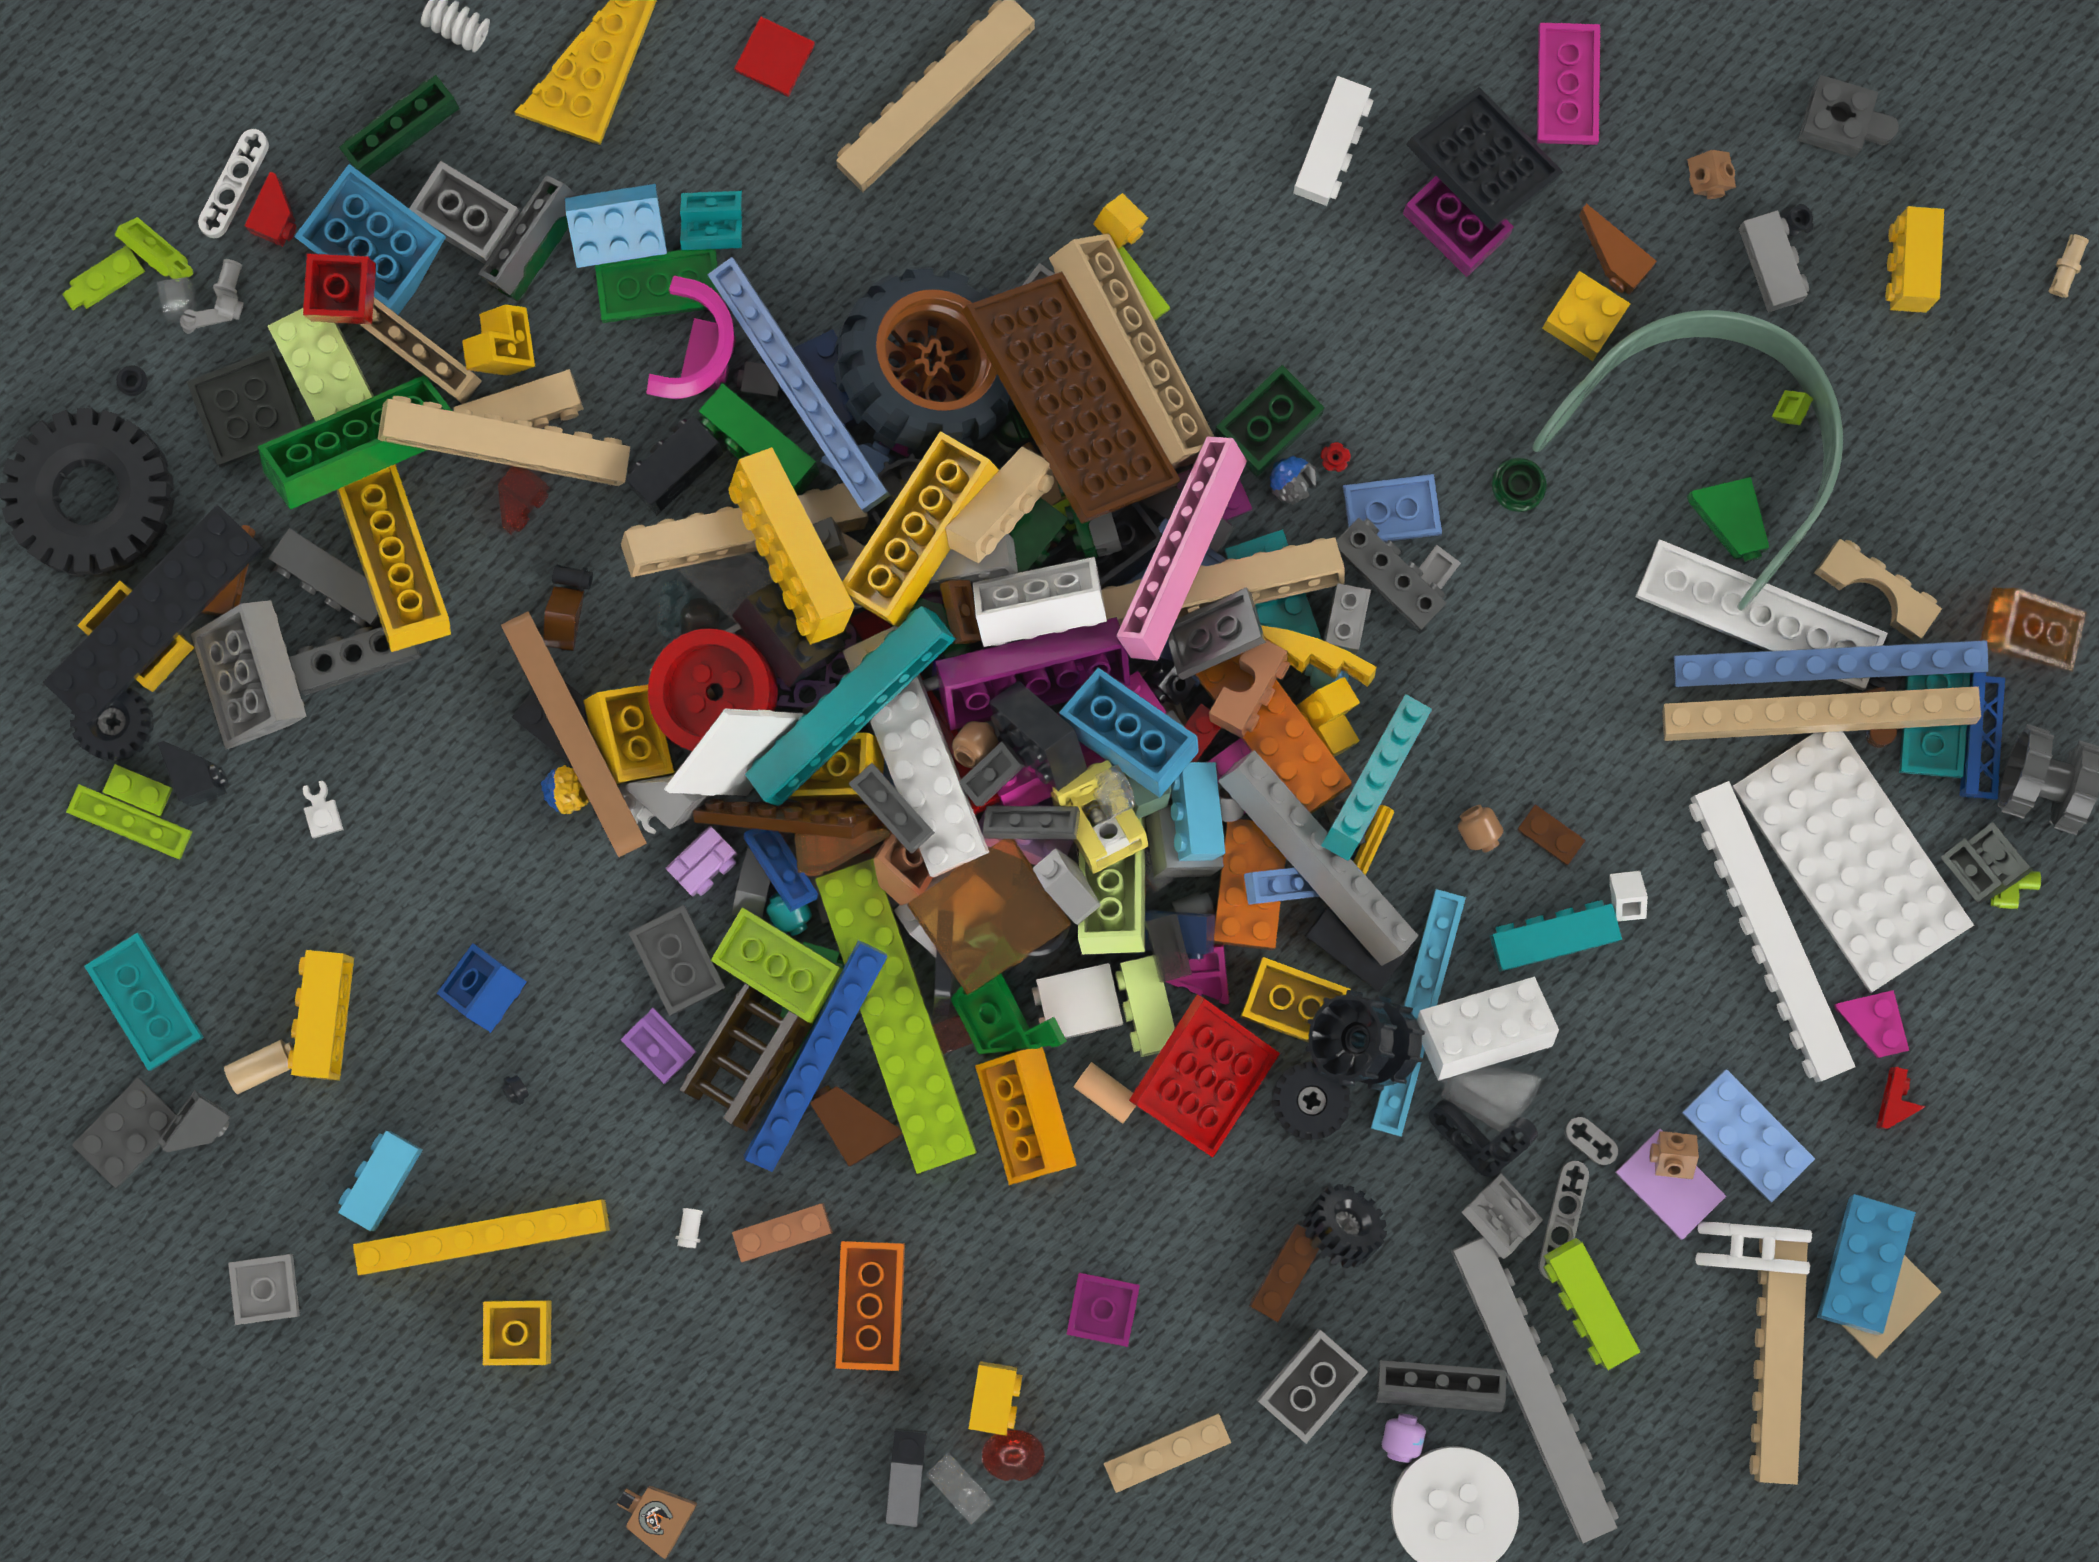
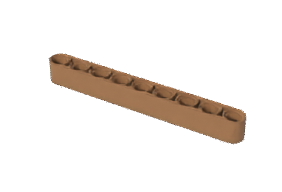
[501,611,647,858]

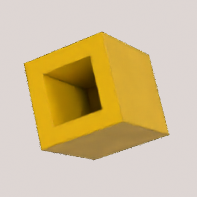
[1093,193,1148,249]

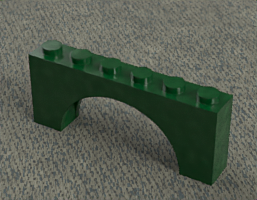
[902,497,1069,660]

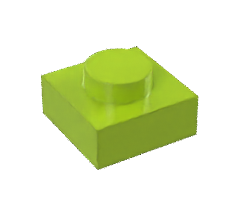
[1772,390,1813,425]

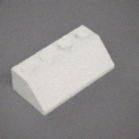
[973,557,1107,647]

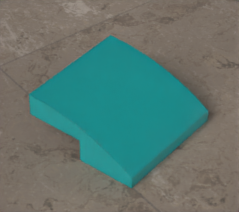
[680,191,742,250]

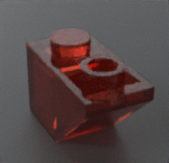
[498,466,549,535]

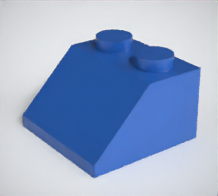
[437,943,527,1033]

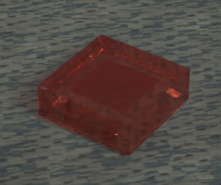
[933,1015,972,1054]

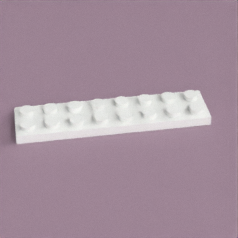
[1635,539,1888,691]
[843,626,989,877]

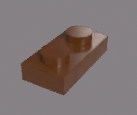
[940,580,982,644]
[1517,804,1586,866]

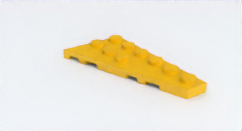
[515,0,657,145]

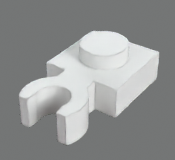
[303,781,343,838]

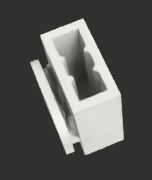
[1032,963,1123,1039]

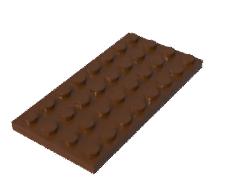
[962,272,1181,524]

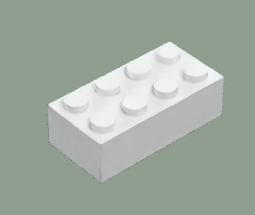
[1417,977,1559,1081]

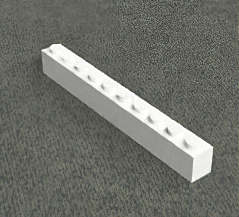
[1689,781,1855,1082]

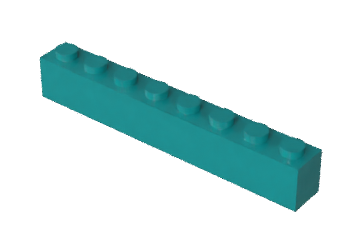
[745,606,956,806]

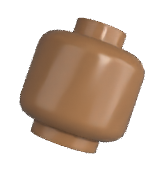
[952,721,999,768]
[1457,805,1504,853]

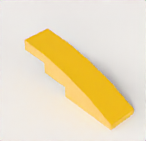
[1261,625,1376,687]

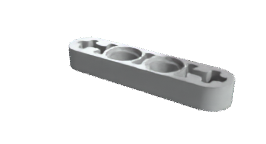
[1538,1161,1589,1280]

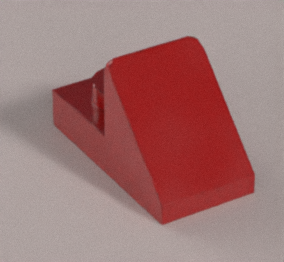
[1876,1067,1925,1129]

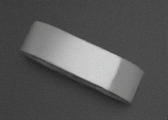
[1564,1117,1618,1165]

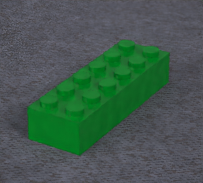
[257,375,452,510]

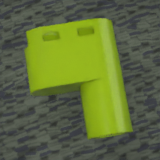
[1991,871,2041,909]

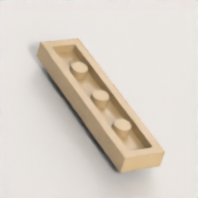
[1104,1413,1231,1493]

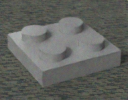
[228,1254,300,1325]

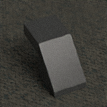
[732,846,772,919]

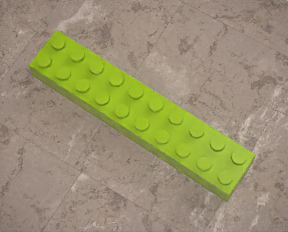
[815,858,977,1174]

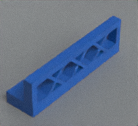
[1959,672,2005,800]

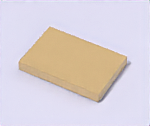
[1842,1255,1941,1359]

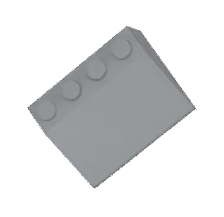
[191,600,307,749]

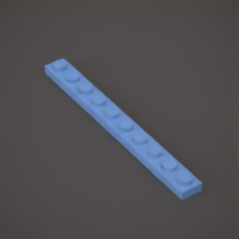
[707,257,890,513]
[1674,640,1988,687]

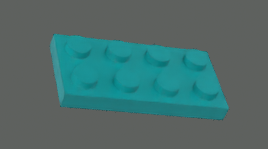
[1224,529,1322,640]
[1899,673,1970,778]
[84,933,204,1071]

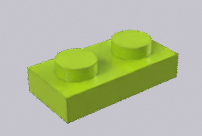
[102,764,173,817]

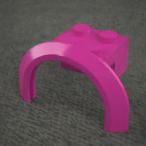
[646,276,736,399]

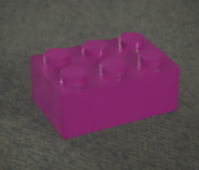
[1403,176,1514,277]

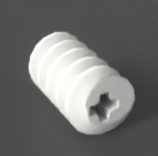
[421,0,490,52]

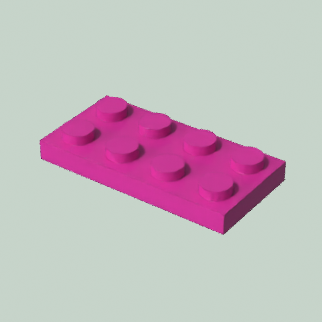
[1537,23,1600,145]

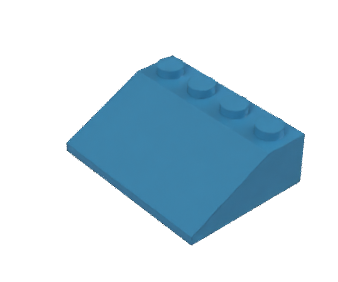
[294,164,446,315]

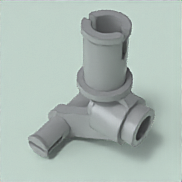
[180,259,244,334]

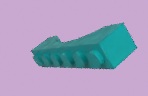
[1321,694,1432,861]

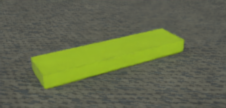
[66,784,192,860]

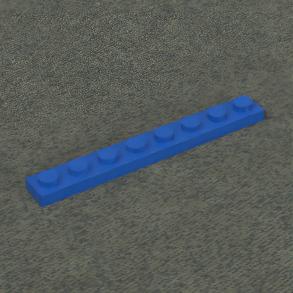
[744,940,888,1172]

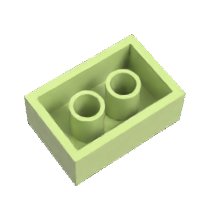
[1115,954,1175,1057]

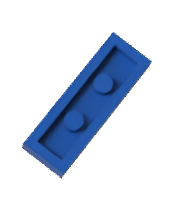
[744,829,818,912]

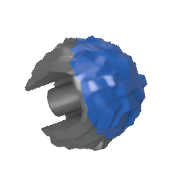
[1270,456,1317,505]

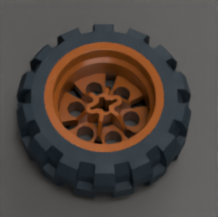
[834,267,1014,457]

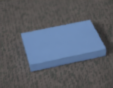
[1343,474,1442,542]

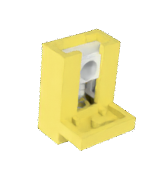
[1050,760,1149,874]

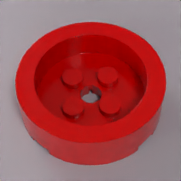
[648,629,778,751]

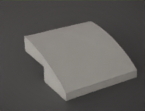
[1462,1174,1543,1259]

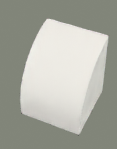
[1610,871,1648,921]

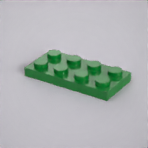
[595,249,722,323]

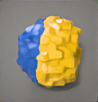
[541,765,589,814]

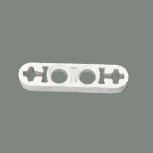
[198,129,269,238]

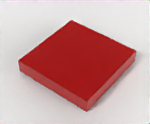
[734,17,815,97]

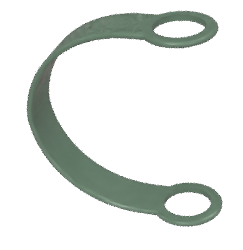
[1532,310,1843,611]

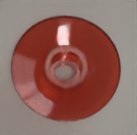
[982,1430,1045,1481]

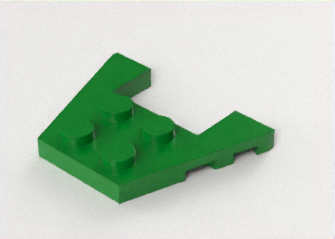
[951,936,1067,1054]

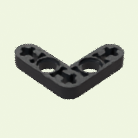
[933,911,954,1016]
[1429,1100,1538,1177]

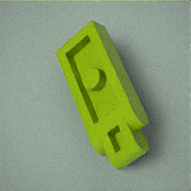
[115,217,193,282]
[62,246,145,310]

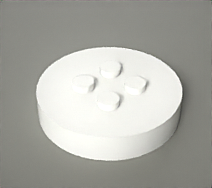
[1391,1446,1519,1562]

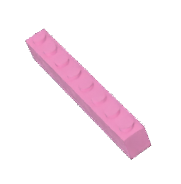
[1116,437,1247,661]

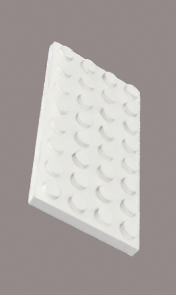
[1732,731,1974,993]

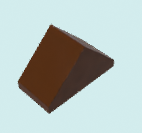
[544,586,585,651]

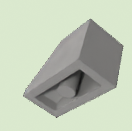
[1033,848,1101,925]

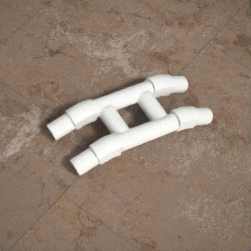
[1696,1221,1812,1274]

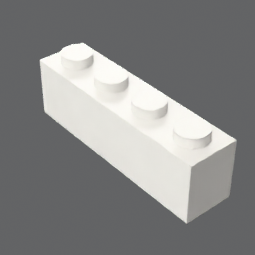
[1293,76,1374,206]

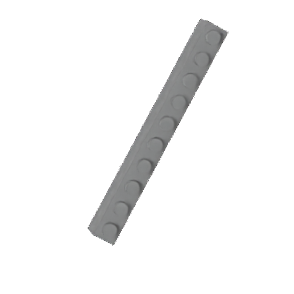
[1451,1237,1619,1543]

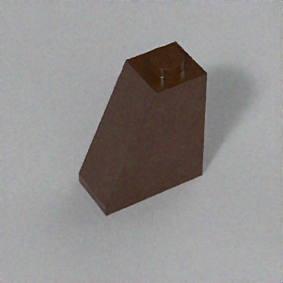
[810,1085,903,1167]

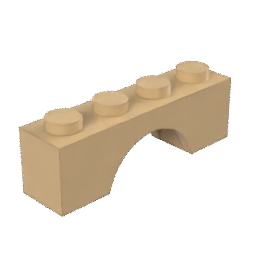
[1814,539,1942,643]

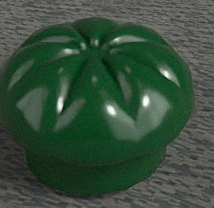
[1492,458,1547,512]

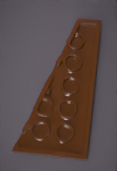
[693,799,883,839]

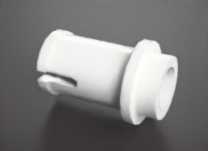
[675,1208,703,1249]

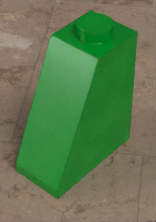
[1687,477,1770,562]

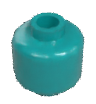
[766,893,812,936]

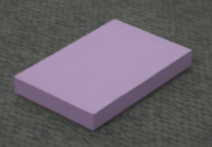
[1615,1129,1726,1240]

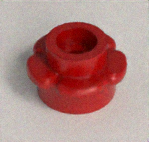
[1320,442,1351,472]

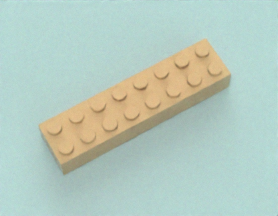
[1049,233,1215,469]

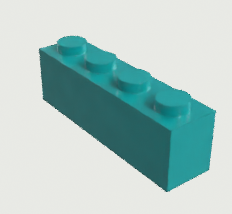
[1490,900,1622,972]

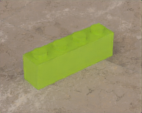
[1543,1238,1640,1370]

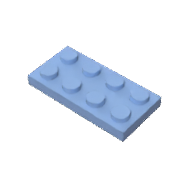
[1682,1069,1815,1203]

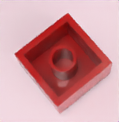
[303,254,376,324]

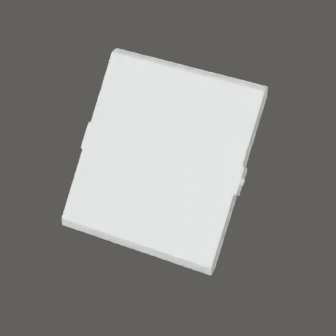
[664,709,804,796]

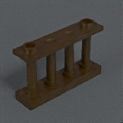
[680,984,812,1132]

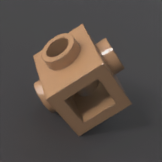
[1687,150,1736,199]
[1649,1131,1699,1179]

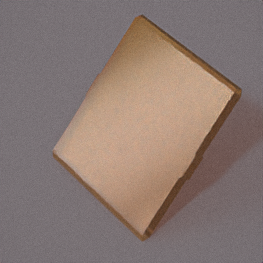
[907,839,1072,995]

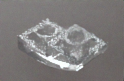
[925,1453,994,1525]

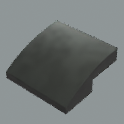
[1941,822,2033,904]

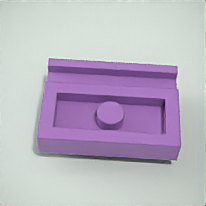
[621,1008,697,1084]

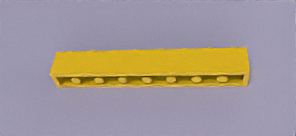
[353,1200,610,1275]

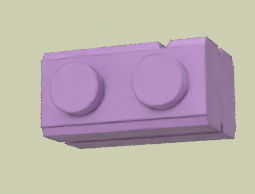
[666,826,738,896]

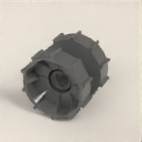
[1997,724,2099,835]

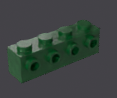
[339,75,460,178]

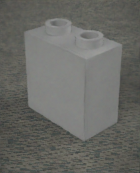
[1323,583,1371,655]
[1146,805,1224,878]

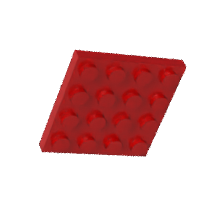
[1129,994,1280,1158]

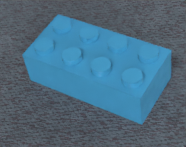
[1059,668,1199,798]
[1817,1194,1916,1335]

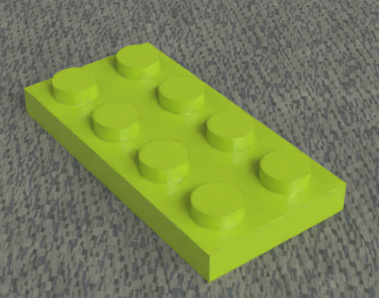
[710,907,843,1023]

